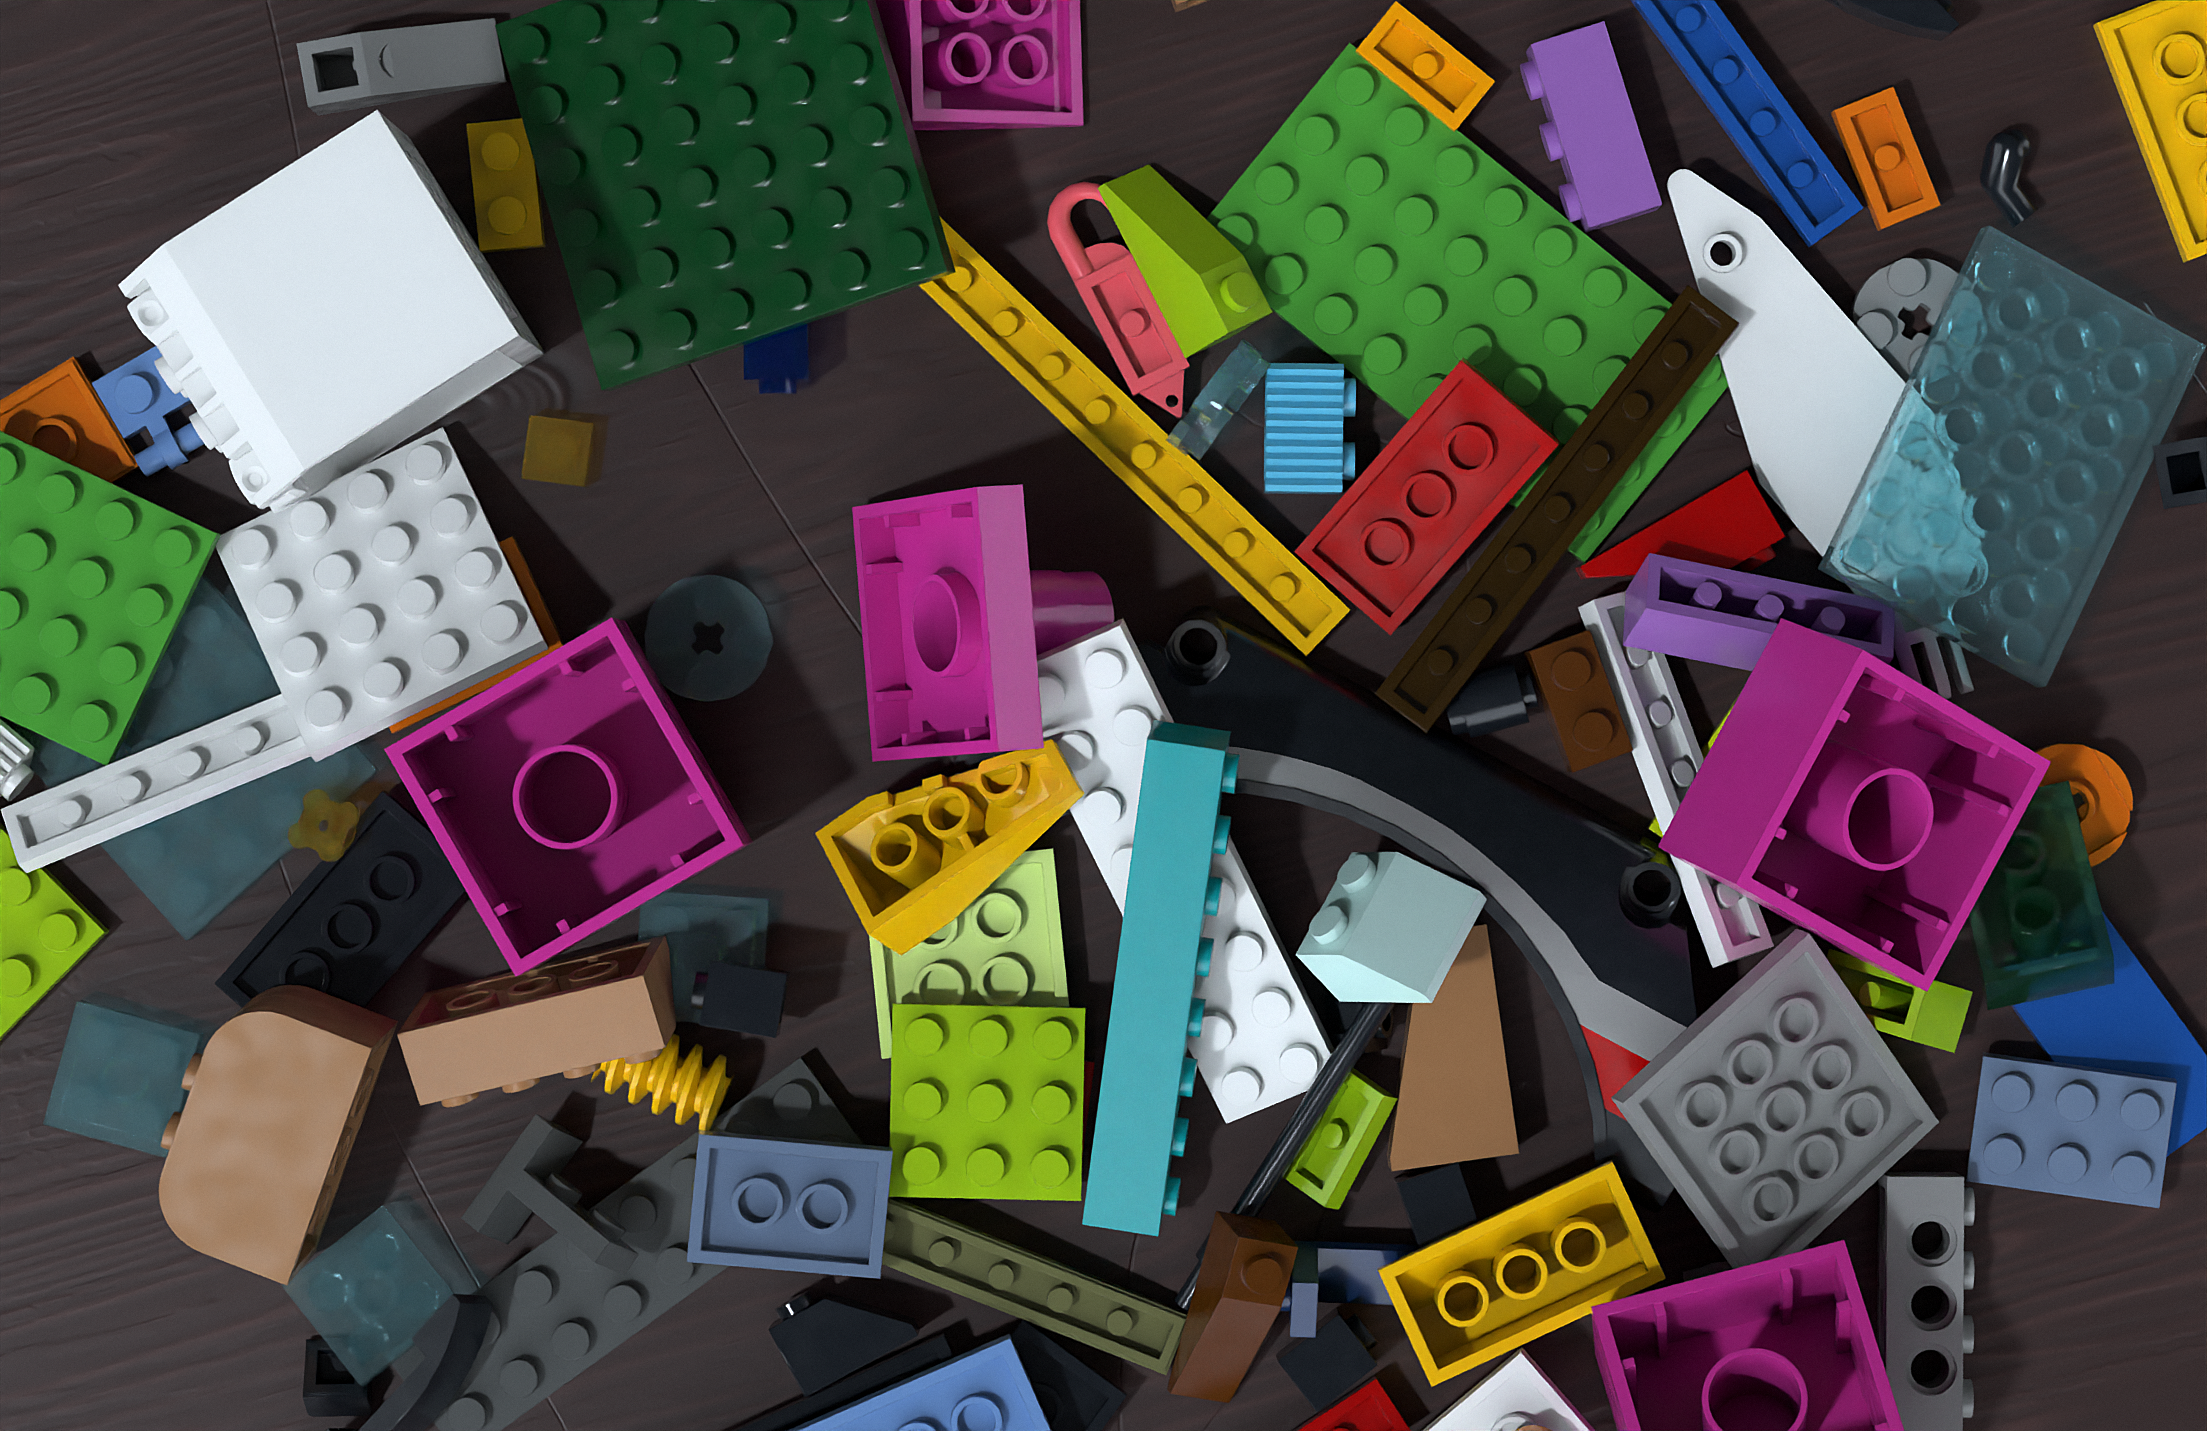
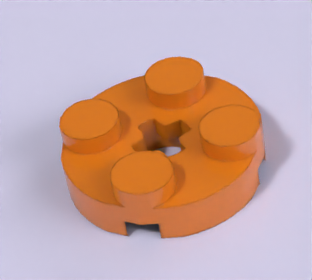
[2010,744,2133,870]

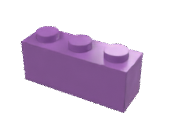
[1520,21,1662,233]

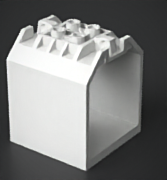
[118,110,545,513]

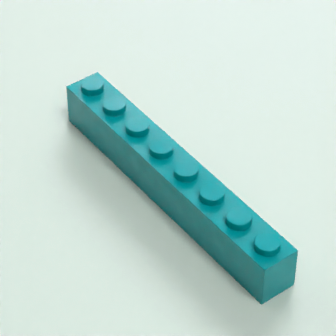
[1082,720,1240,1236]

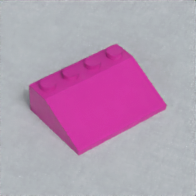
[875,0,1084,131]

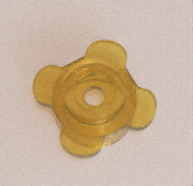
[287,789,360,862]

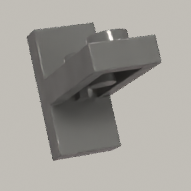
[461,1114,639,1275]

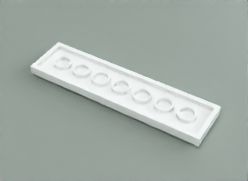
[1037,619,1335,1124]

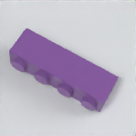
[1623,553,1895,671]

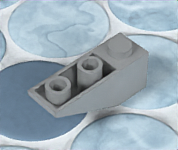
[297,18,507,116]

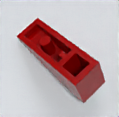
[1575,470,1785,580]

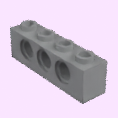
[1877,1172,1975,1431]

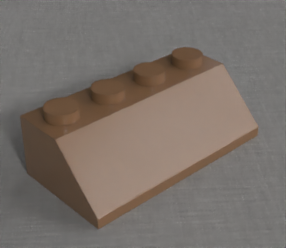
[397,935,676,1107]

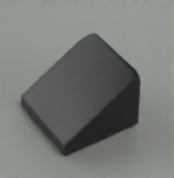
[303,1338,372,1417]

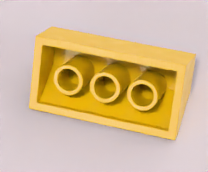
[1377,1161,1666,1387]

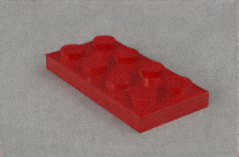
[1294,358,1560,636]

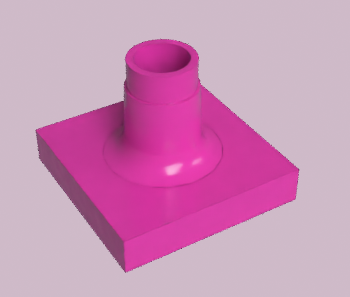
[852,484,1114,762]

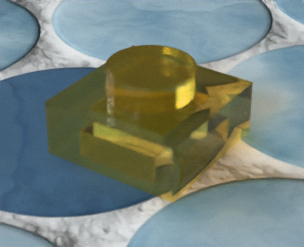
[521,415,595,488]

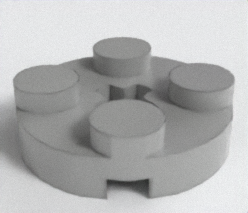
[1850,258,1981,386]

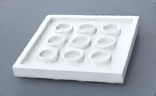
[216,427,549,762]

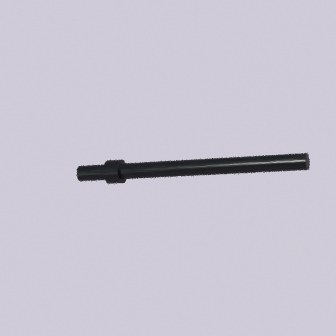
[1174,1002,1395,1311]

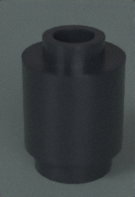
[1446,661,1539,738]

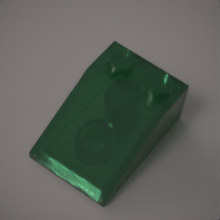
[1966,780,2115,1010]

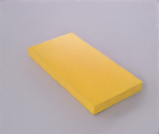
[2093,0,2207,263]

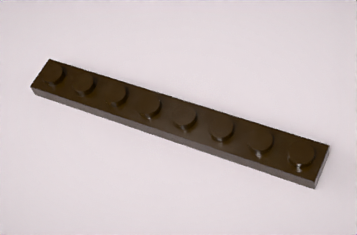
[1375,285,1739,734]

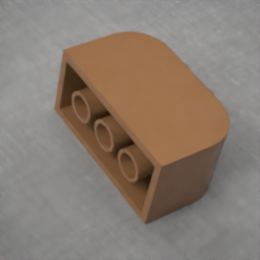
[159,985,398,1285]

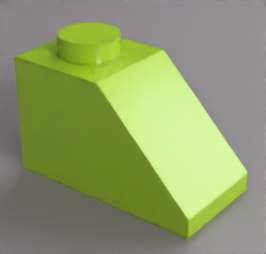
[1827,949,1973,1053]

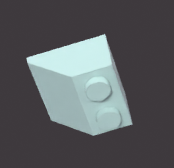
[1296,852,1487,1003]

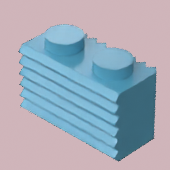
[1264,363,1356,495]

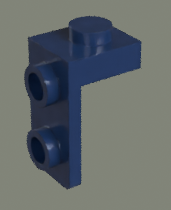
[1280,1241,1419,1338]

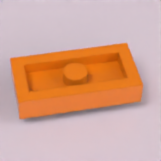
[1831,87,1941,231]

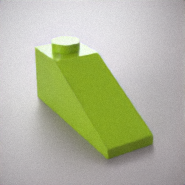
[1098,165,1273,359]

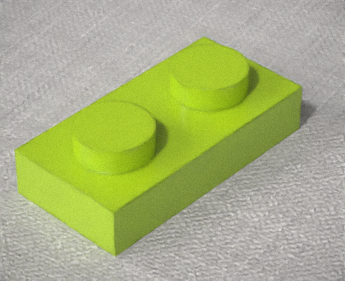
[1283,1068,1398,1210]

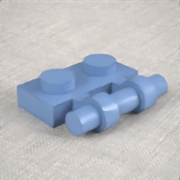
[92,346,204,477]

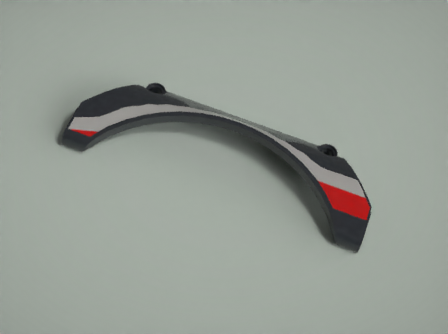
[947,605,1699,1213]

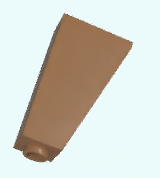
[1387,922,1519,1171]

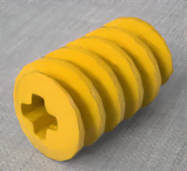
[591,1033,734,1131]

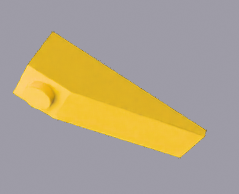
[815,739,1085,956]

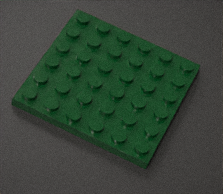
[495,0,956,391]

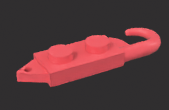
[1047,181,1190,418]

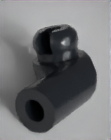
[1979,128,2038,228]

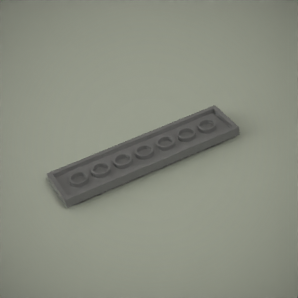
[386,1056,866,1431]

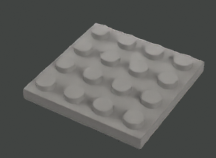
[1611,929,1939,1269]

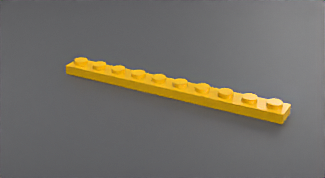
[918,216,1350,656]

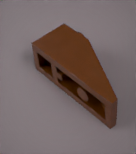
[1167,1211,1298,1403]

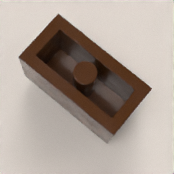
[1524,630,1633,773]

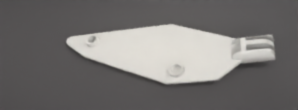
[1667,169,1981,699]

